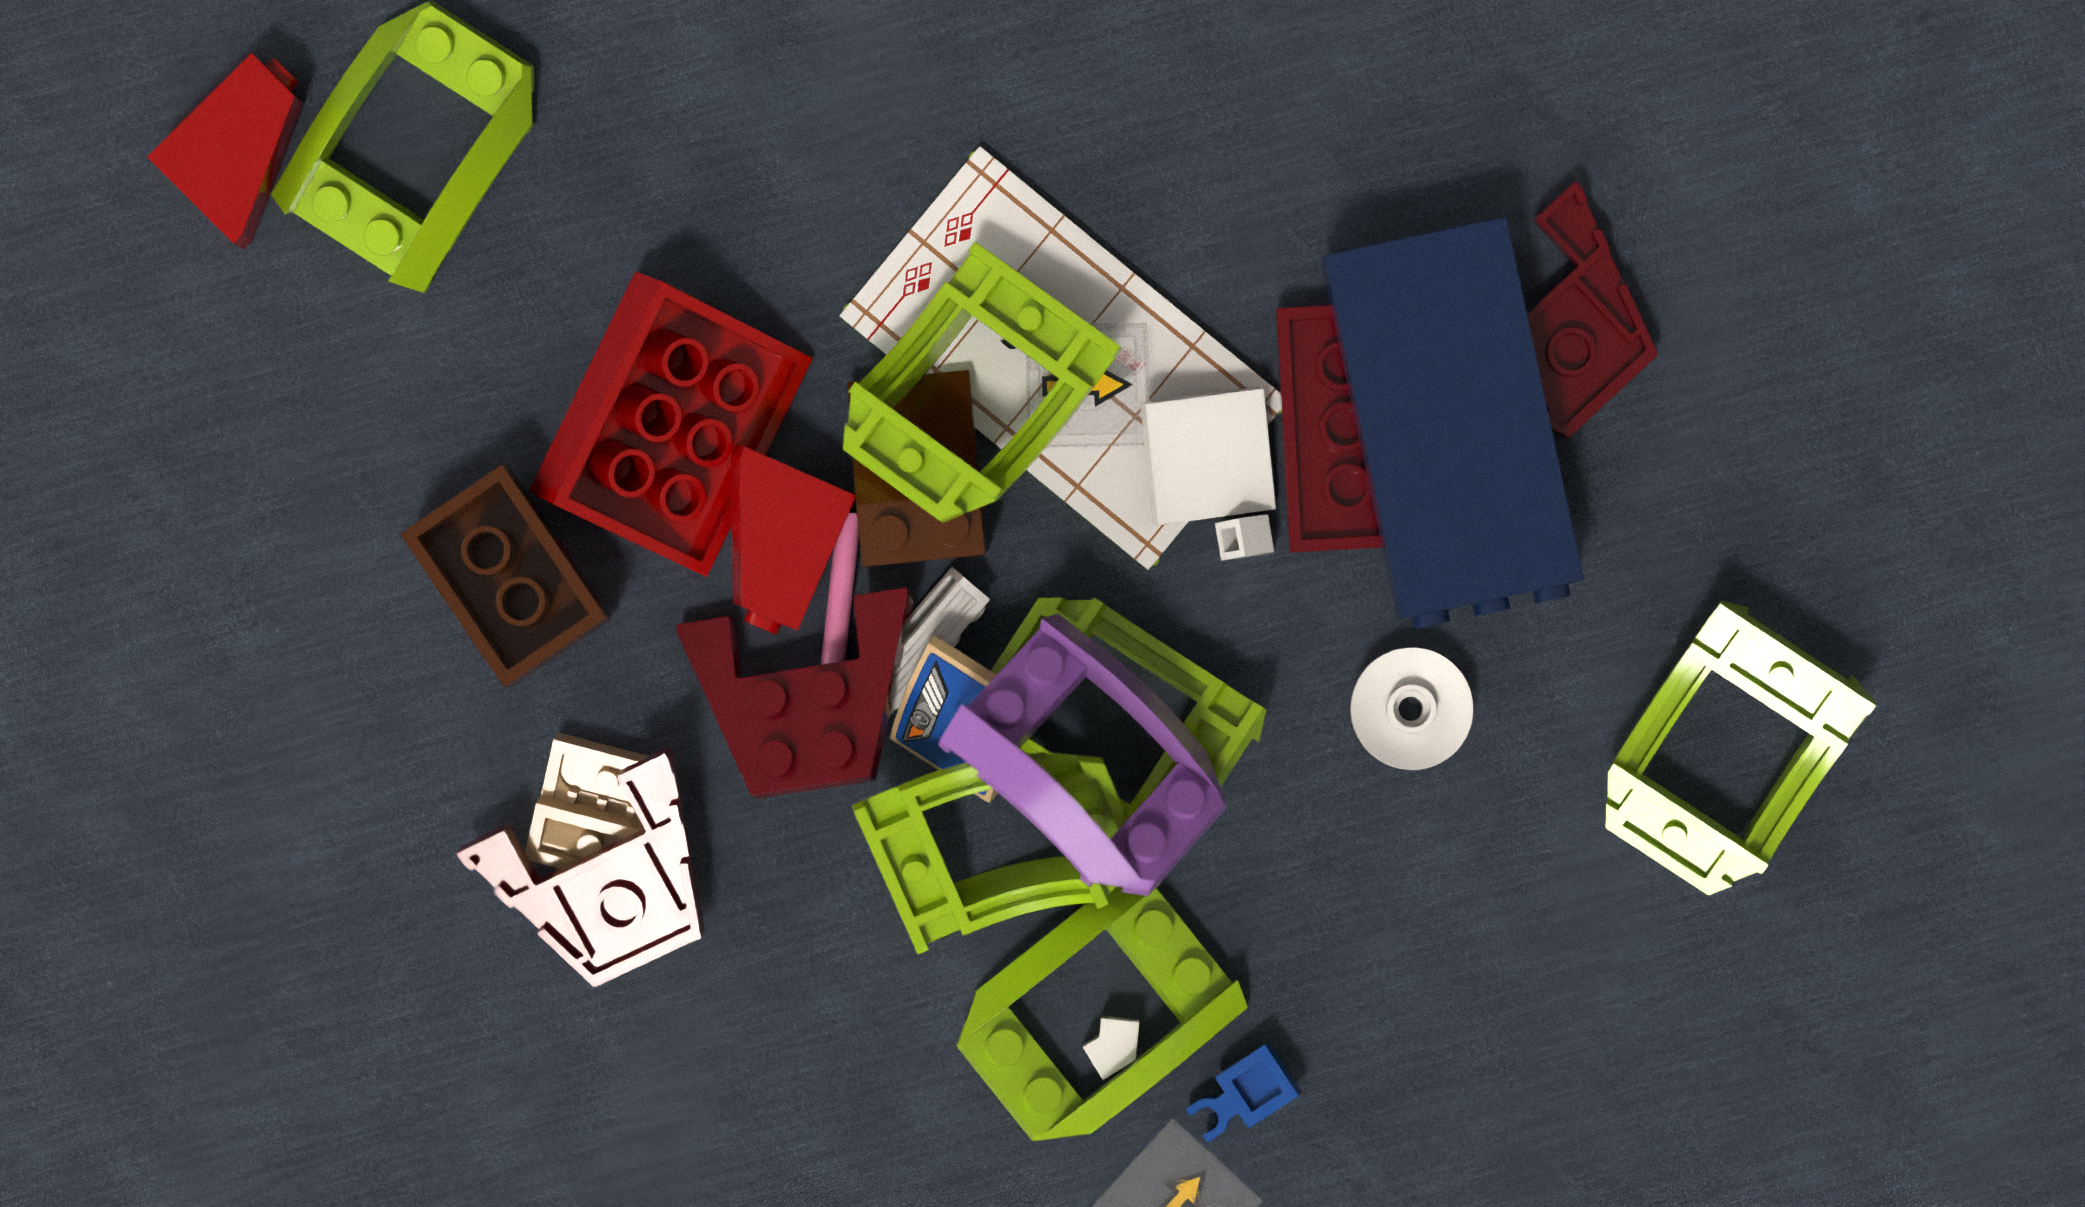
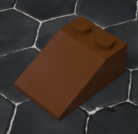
[847,370,988,567]

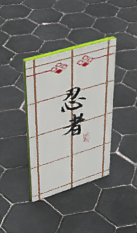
[840,146,1281,570]

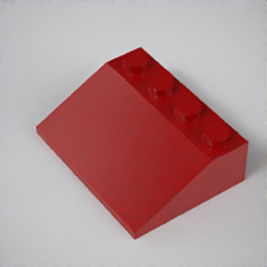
[528,271,813,577]

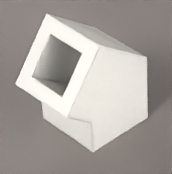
[1215,514,1274,561]
[1083,1016,1139,1080]

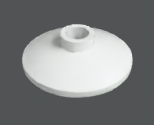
[1350,648,1473,770]

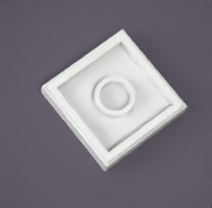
[1140,387,1276,525]

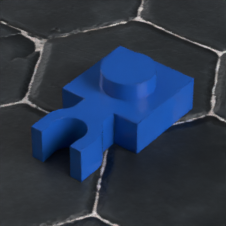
[1186,1041,1302,1143]

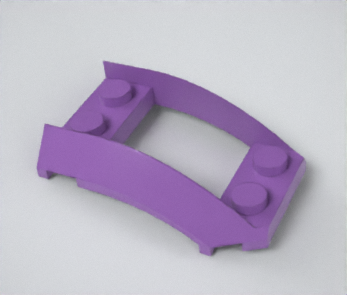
[939,614,1227,896]

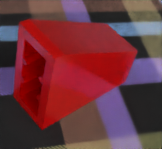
[147,53,304,249]
[731,444,855,635]

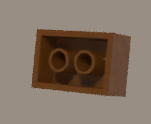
[400,464,613,687]

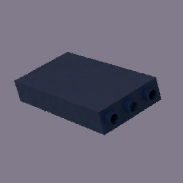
[1321,217,1584,629]

